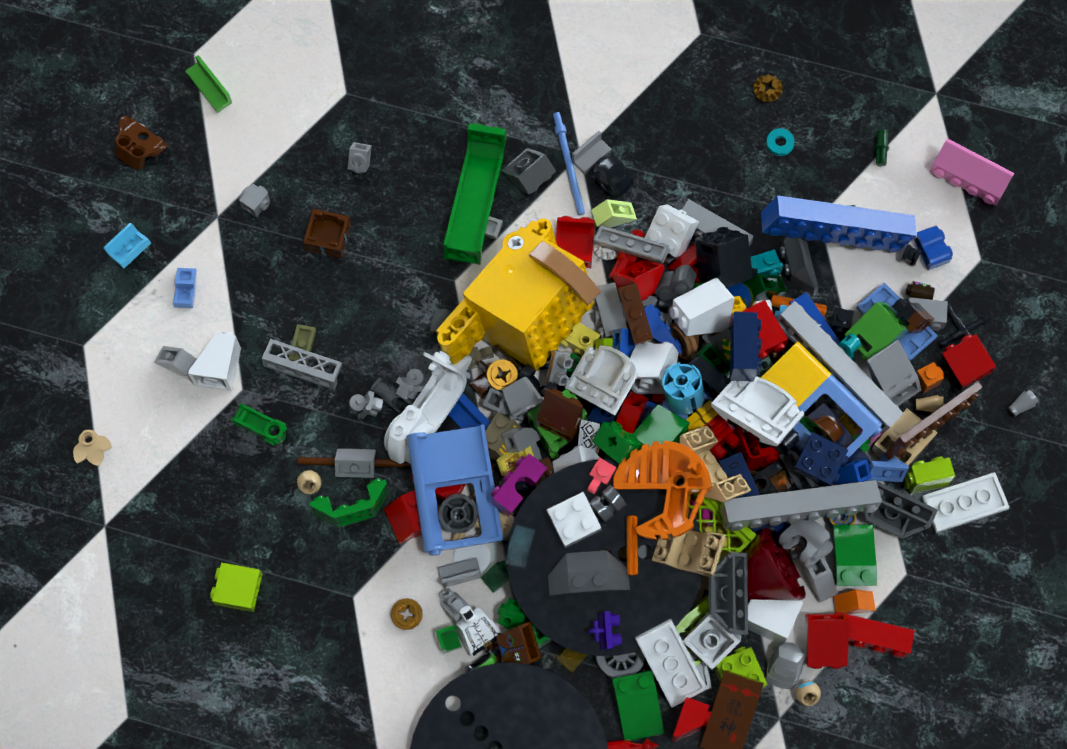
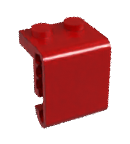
[733,423,781,472]

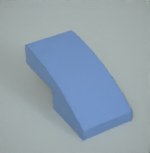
[173,268,197,308]

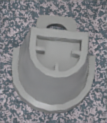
[502,377,544,420]

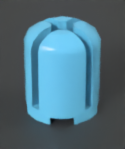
[662,362,705,415]

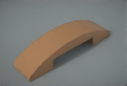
[529,241,601,306]

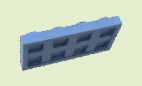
[856,282,938,361]

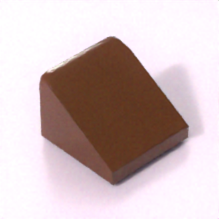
[469,373,492,398]

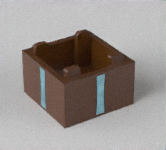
[303,209,351,259]

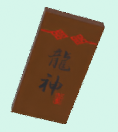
[700,670,764,749]

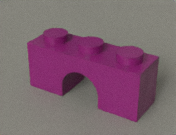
[490,454,547,517]

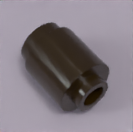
[905,281,935,300]

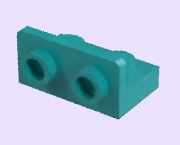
[751,250,784,277]

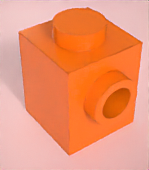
[916,362,944,394]

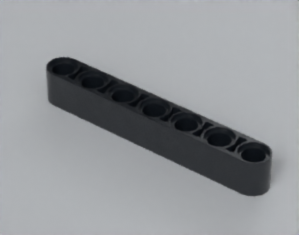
[687,356,799,454]

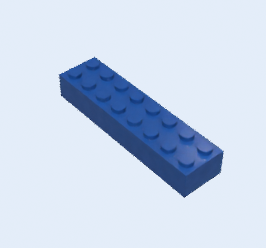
[761,195,917,252]

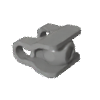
[779,519,833,568]

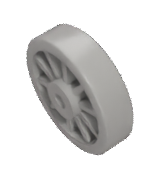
[595,650,645,679]

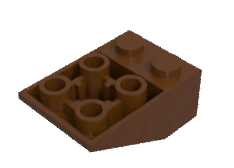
[536,388,583,443]

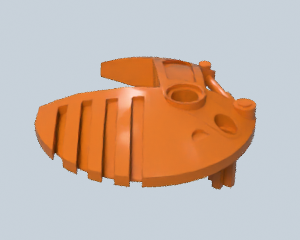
[614,441,712,540]

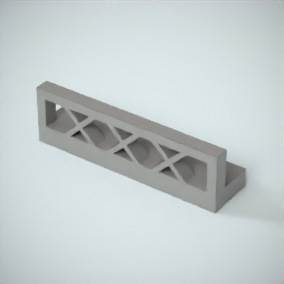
[262,339,342,390]

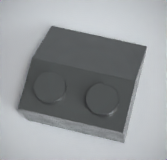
[501,148,556,195]

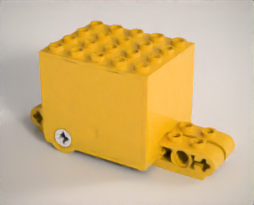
[436,218,594,371]

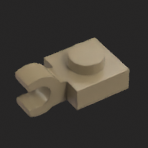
[467,346,494,371]

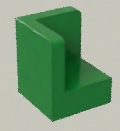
[436,625,462,654]

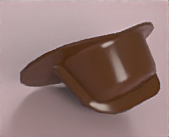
[803,416,844,444]

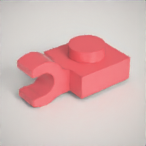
[587,457,617,494]

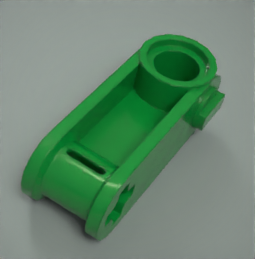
[230,403,287,446]

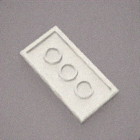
[921,472,1010,533]
[635,619,707,708]

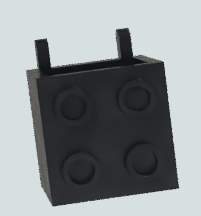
[695,227,758,288]

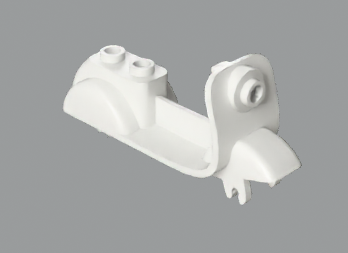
[384,351,472,464]

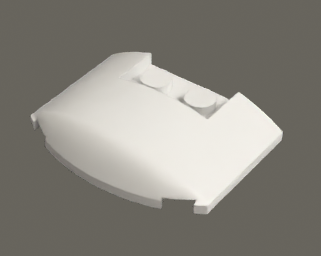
[565,346,639,415]
[711,376,804,446]

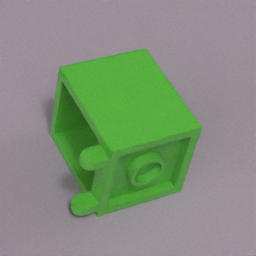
[844,302,909,361]
[528,389,589,461]

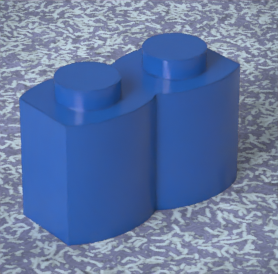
[914,225,953,270]

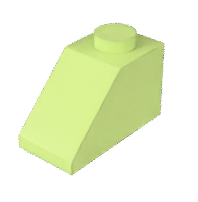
[592,199,637,228]

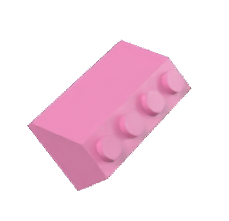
[930,138,1014,206]

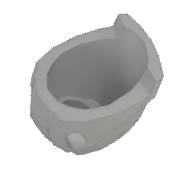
[765,642,807,690]

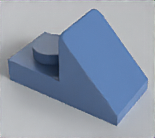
[868,452,909,482]

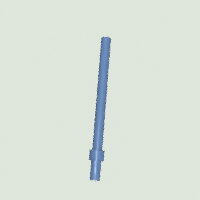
[553,112,585,215]

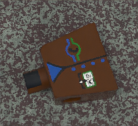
[493,621,542,664]

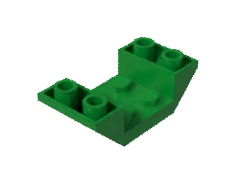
[309,479,389,528]

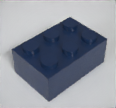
[730,312,761,381]

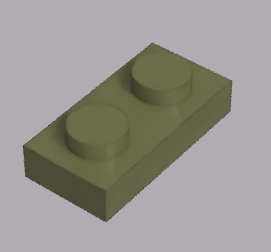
[289,324,316,365]

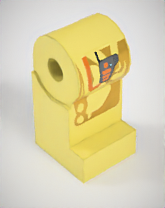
[496,446,535,476]

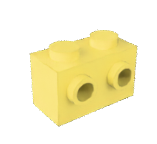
[559,323,601,358]

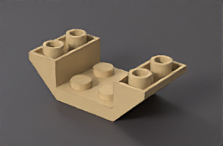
[680,426,751,502]
[651,530,726,577]

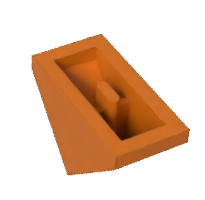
[833,590,876,615]

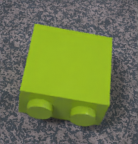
[904,456,955,495]
[210,563,263,612]
[714,647,768,689]

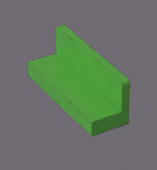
[186,55,232,113]

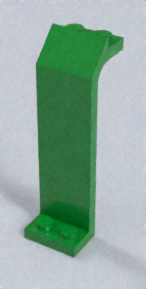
[443,123,507,265]

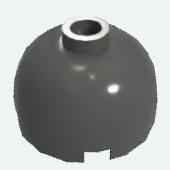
[439,493,478,534]

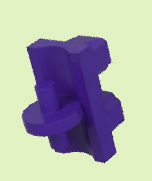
[588,611,622,650]

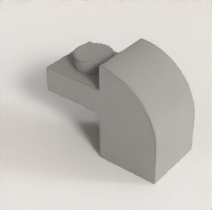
[501,428,542,461]

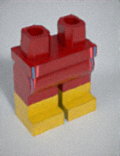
[685,400,740,460]

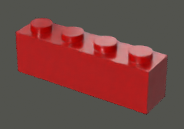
[834,612,915,659]

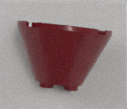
[745,528,806,603]

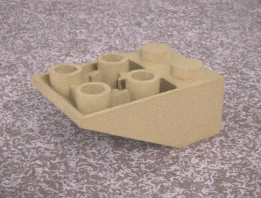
[871,408,938,467]

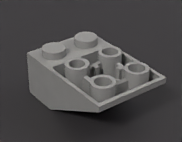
[867,340,921,406]

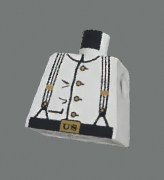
[456,606,503,657]

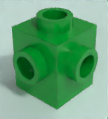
[497,598,527,630]

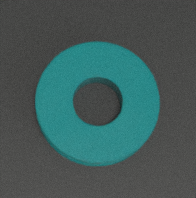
[766,128,795,156]

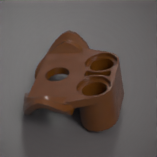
[115,116,169,169]

